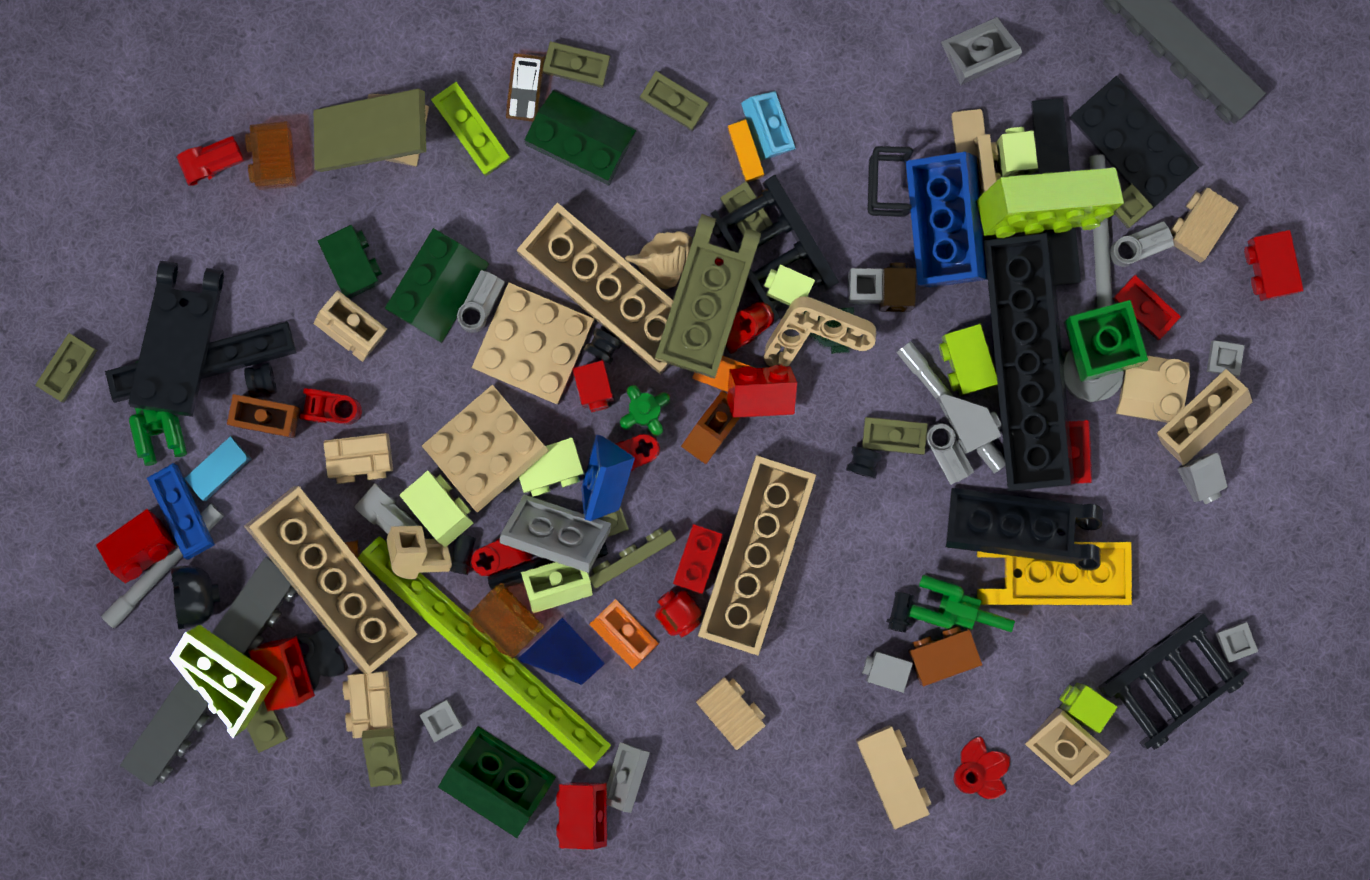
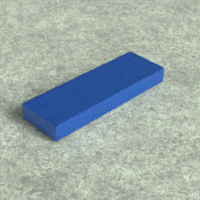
[147,463,215,560]

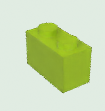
[939,324,998,396]
[1059,683,1118,733]

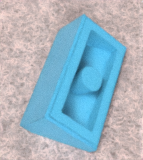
[741,91,796,161]
[185,436,252,501]

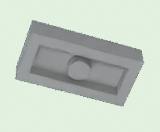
[607,742,650,813]

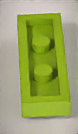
[431,82,510,177]

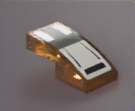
[506,52,545,122]

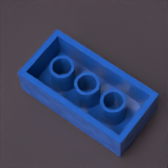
[906,152,988,288]

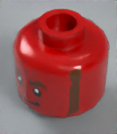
[655,590,701,638]

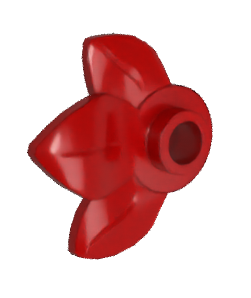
[954,737,1010,799]

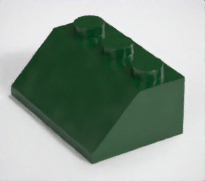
[524,90,636,186]
[385,228,489,343]
[438,726,556,838]

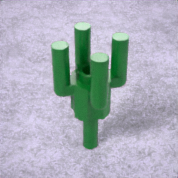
[129,362,187,466]
[620,385,670,437]
[910,575,1015,633]

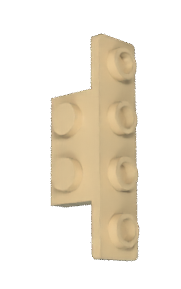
[951,109,1001,195]

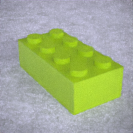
[977,168,1124,238]

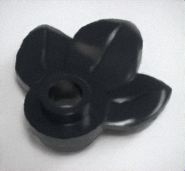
[294,630,345,691]

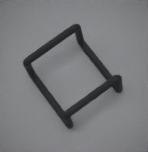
[867,146,913,217]

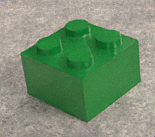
[1063,300,1148,382]

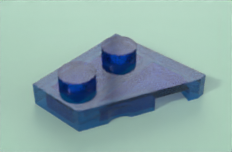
[518,617,605,685]

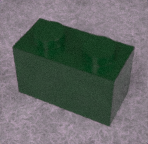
[317,225,383,299]

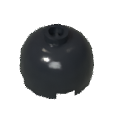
[171,566,220,630]

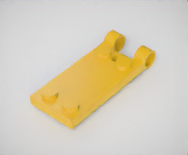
[977,542,1132,605]

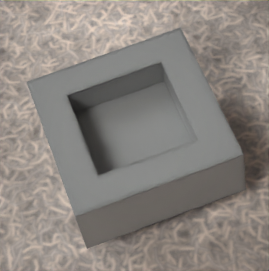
[1206,340,1245,377]
[1216,622,1259,663]
[419,699,463,743]

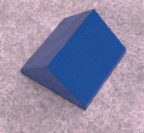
[581,435,635,521]

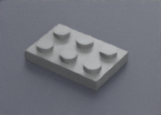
[500,495,611,573]

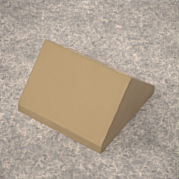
[1025,708,1111,786]

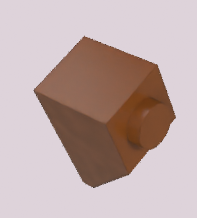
[681,391,741,464]

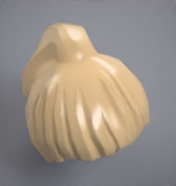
[625,231,692,289]

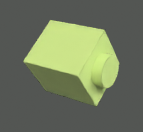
[764,264,815,306]

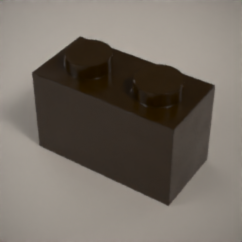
[879,263,916,312]

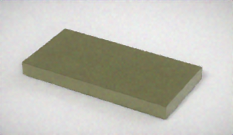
[313,89,426,172]

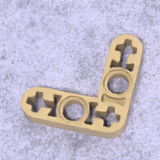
[764,297,876,367]

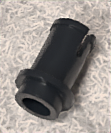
[450,534,476,575]
[886,592,915,633]

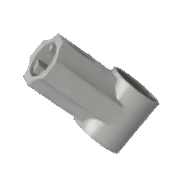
[1110,221,1174,267]
[457,270,505,333]
[926,423,974,485]
[354,483,419,534]

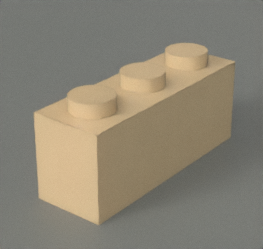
[1157,369,1252,465]
[856,725,932,829]

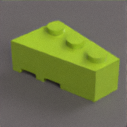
[170,625,277,737]

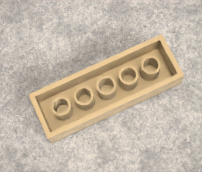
[517,203,673,375]
[698,455,816,656]
[244,486,417,675]

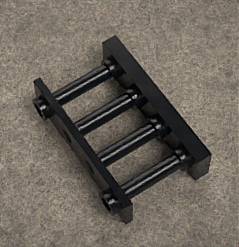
[709,175,839,322]
[1098,613,1249,750]

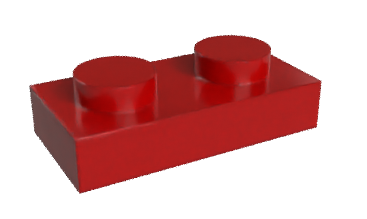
[1112,275,1181,340]
[1069,420,1092,484]

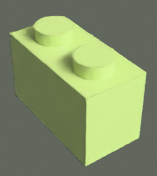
[996,127,1038,177]
[519,438,584,497]
[399,471,473,547]
[521,562,593,613]

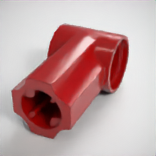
[176,136,244,186]

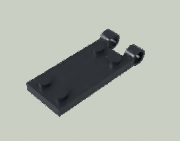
[128,260,224,417]
[946,488,1103,571]

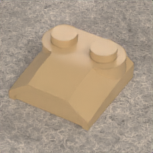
[1116,356,1190,423]

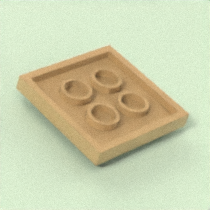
[472,283,595,405]
[422,385,549,513]

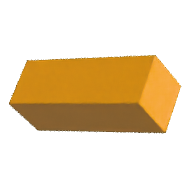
[727,120,765,182]

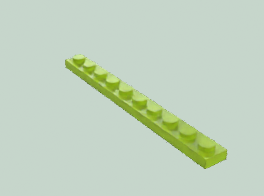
[357,536,611,769]

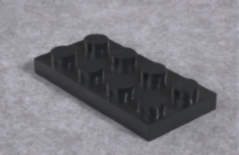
[1069,75,1199,210]

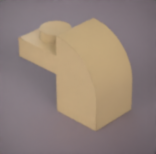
[387,526,452,579]

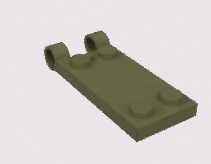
[655,214,761,379]

